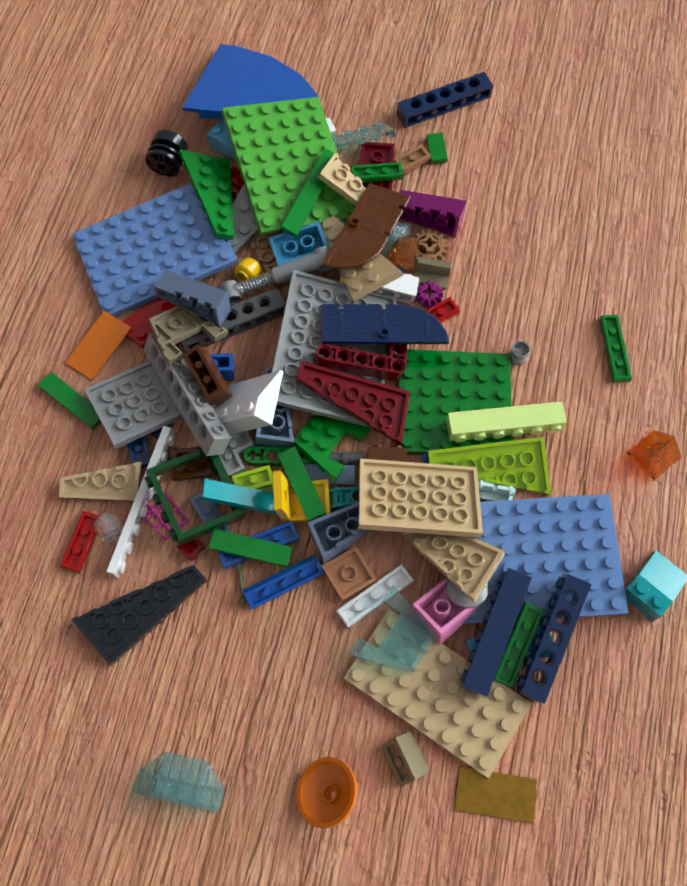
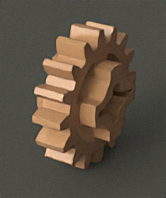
[410,229,448,261]

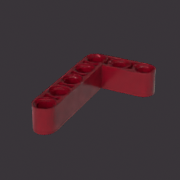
[312,344,407,381]

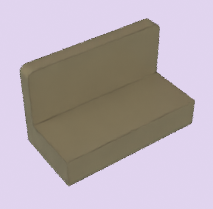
[413,257,452,290]
[381,731,430,787]

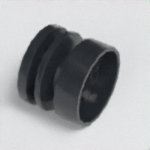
[145,130,188,177]

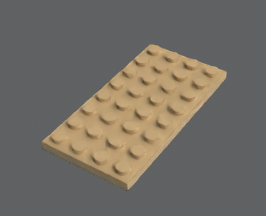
[343,609,532,779]

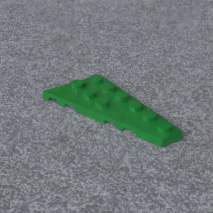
[178,149,234,240]

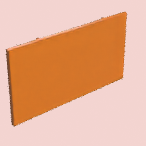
[65,311,131,381]

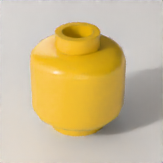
[234,257,261,283]

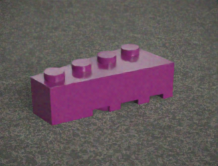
[399,190,467,238]

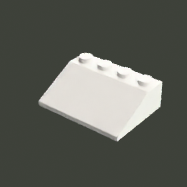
[212,370,283,435]

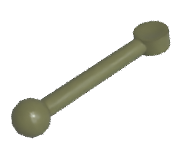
[236,563,247,605]

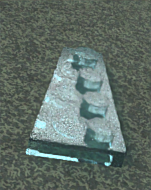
[332,121,396,149]

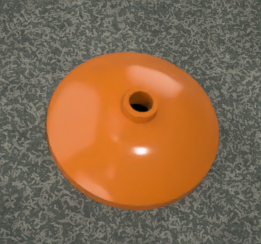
[296,757,357,829]

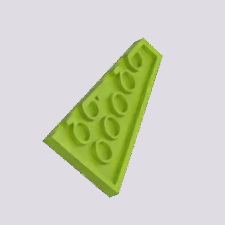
[427,437,551,495]

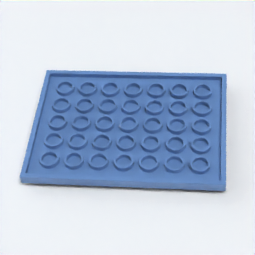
[72,183,239,317]
[463,494,629,625]

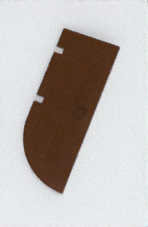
[322,183,411,269]

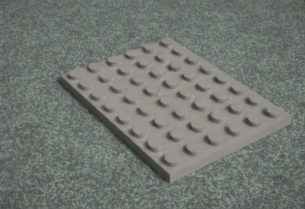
[271,269,397,428]

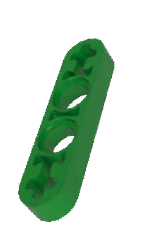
[244,447,316,466]

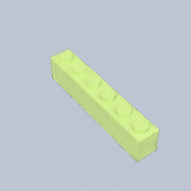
[446,401,567,443]

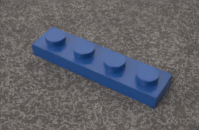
[218,521,300,569]
[242,554,324,610]

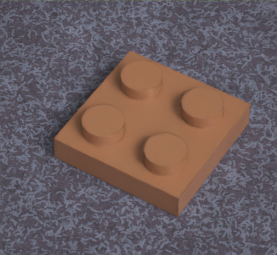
[322,546,377,602]

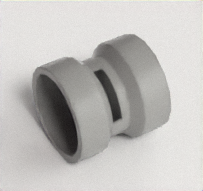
[510,341,531,365]

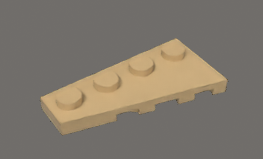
[59,462,142,501]

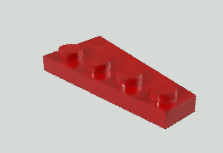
[122,298,176,349]

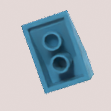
[269,221,328,266]

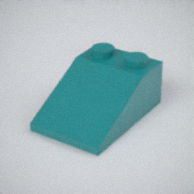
[625,550,687,621]

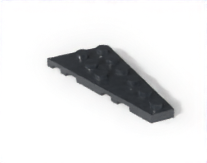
[71,565,207,666]

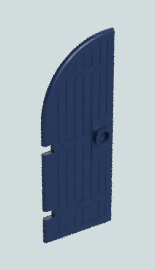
[322,304,449,344]

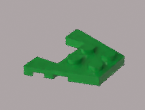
[294,416,371,482]

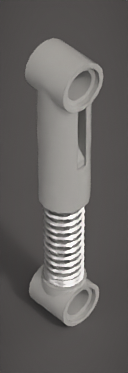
[220,246,332,305]

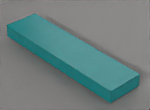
[201,479,278,515]

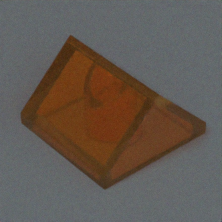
[627,430,682,481]

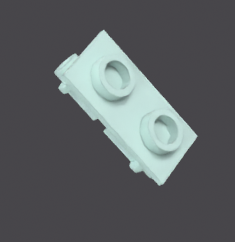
[478,480,515,501]

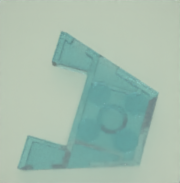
[349,585,436,673]

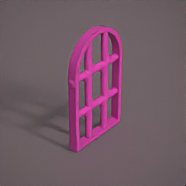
[144,492,190,541]

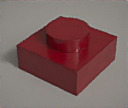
[177,539,205,562]

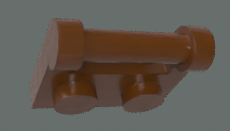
[171,447,212,481]

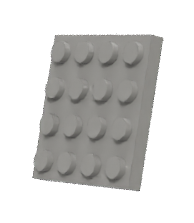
[84,361,183,449]

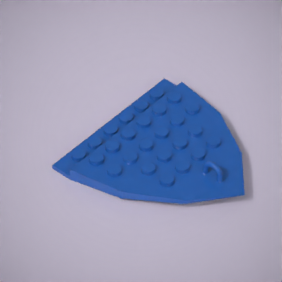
[182,44,319,119]

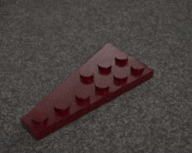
[296,361,410,445]

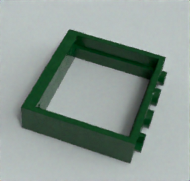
[144,448,246,546]

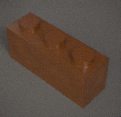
[182,344,233,407]

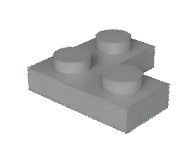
[219,431,255,478]

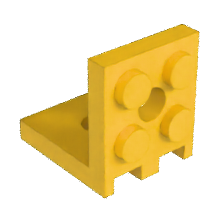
[273,470,331,523]

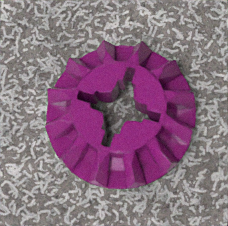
[415,280,443,307]

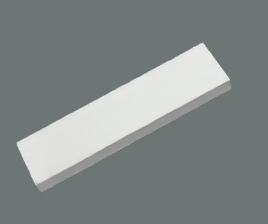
[336,564,414,628]

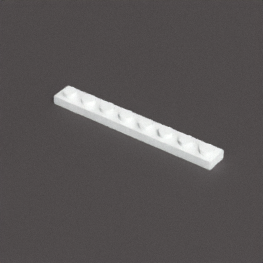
[106,426,175,578]

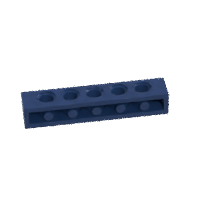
[396,72,494,128]
[516,574,591,704]

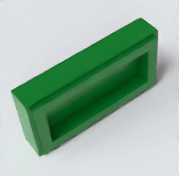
[426,133,448,164]

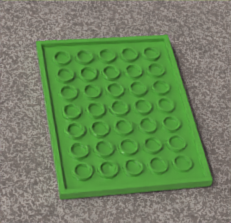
[221,97,356,235]

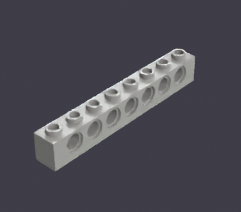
[143,333,231,456]

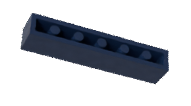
[460,568,532,698]

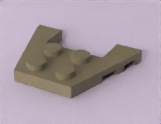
[149,305,228,366]

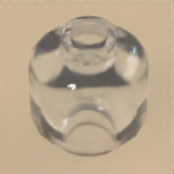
[94,513,124,543]

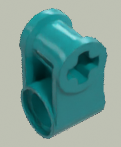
[330,486,359,511]

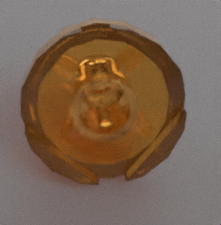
[388,236,418,272]

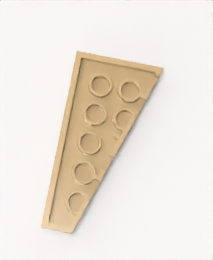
[320,216,403,301]
[399,532,505,604]

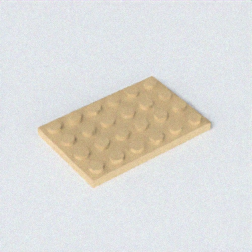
[358,458,483,538]

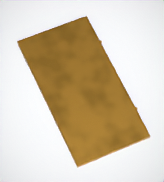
[455,766,537,823]

